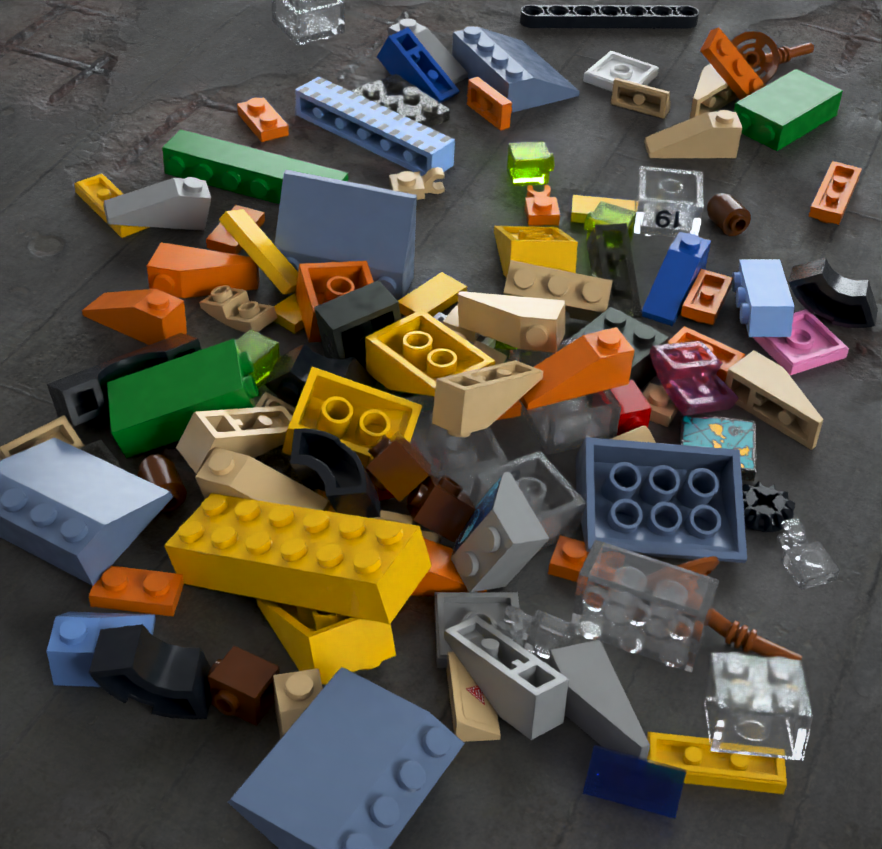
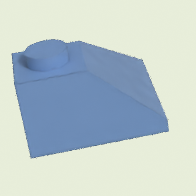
[47,611,156,687]

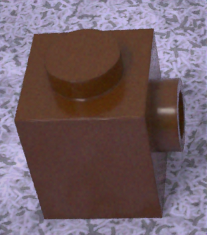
[366,432,431,502]
[407,474,476,542]
[207,646,280,726]

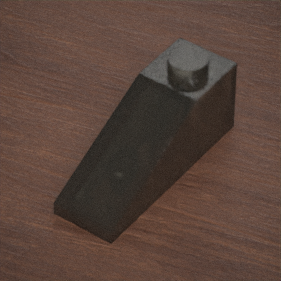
[586,223,642,318]

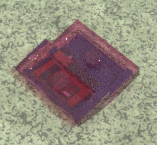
[649,341,739,416]

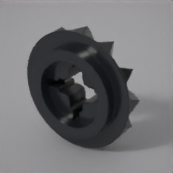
[742,481,795,532]

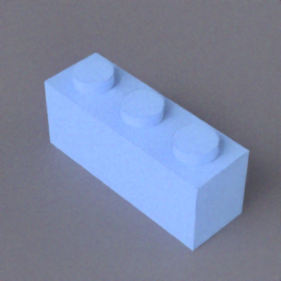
[732,259,794,337]

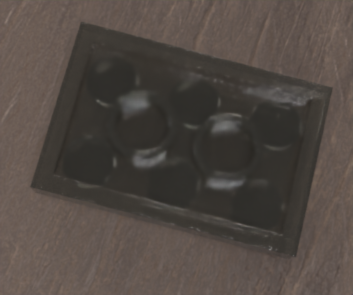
[351,74,450,128]

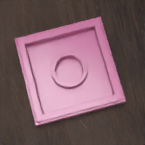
[752,309,849,376]

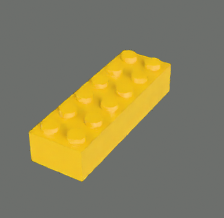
[164,493,432,624]

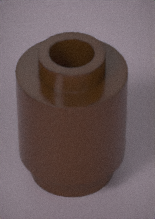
[707,193,751,236]
[137,455,187,513]

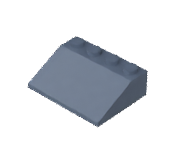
[452,26,579,113]
[274,170,417,300]
[0,437,173,586]
[575,437,747,563]
[227,667,465,849]

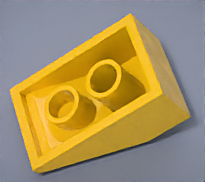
[494,226,578,278]
[365,309,495,397]
[282,367,422,469]
[256,598,396,685]

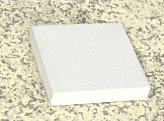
[583,51,659,92]

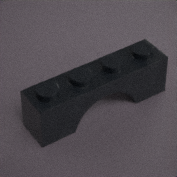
[47,333,202,426]

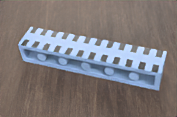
[295,77,455,176]

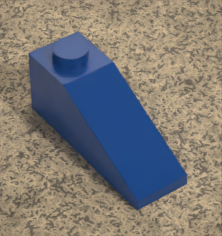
[377,27,460,104]
[641,232,711,326]

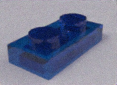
[583,745,686,819]

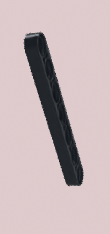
[520,5,699,29]

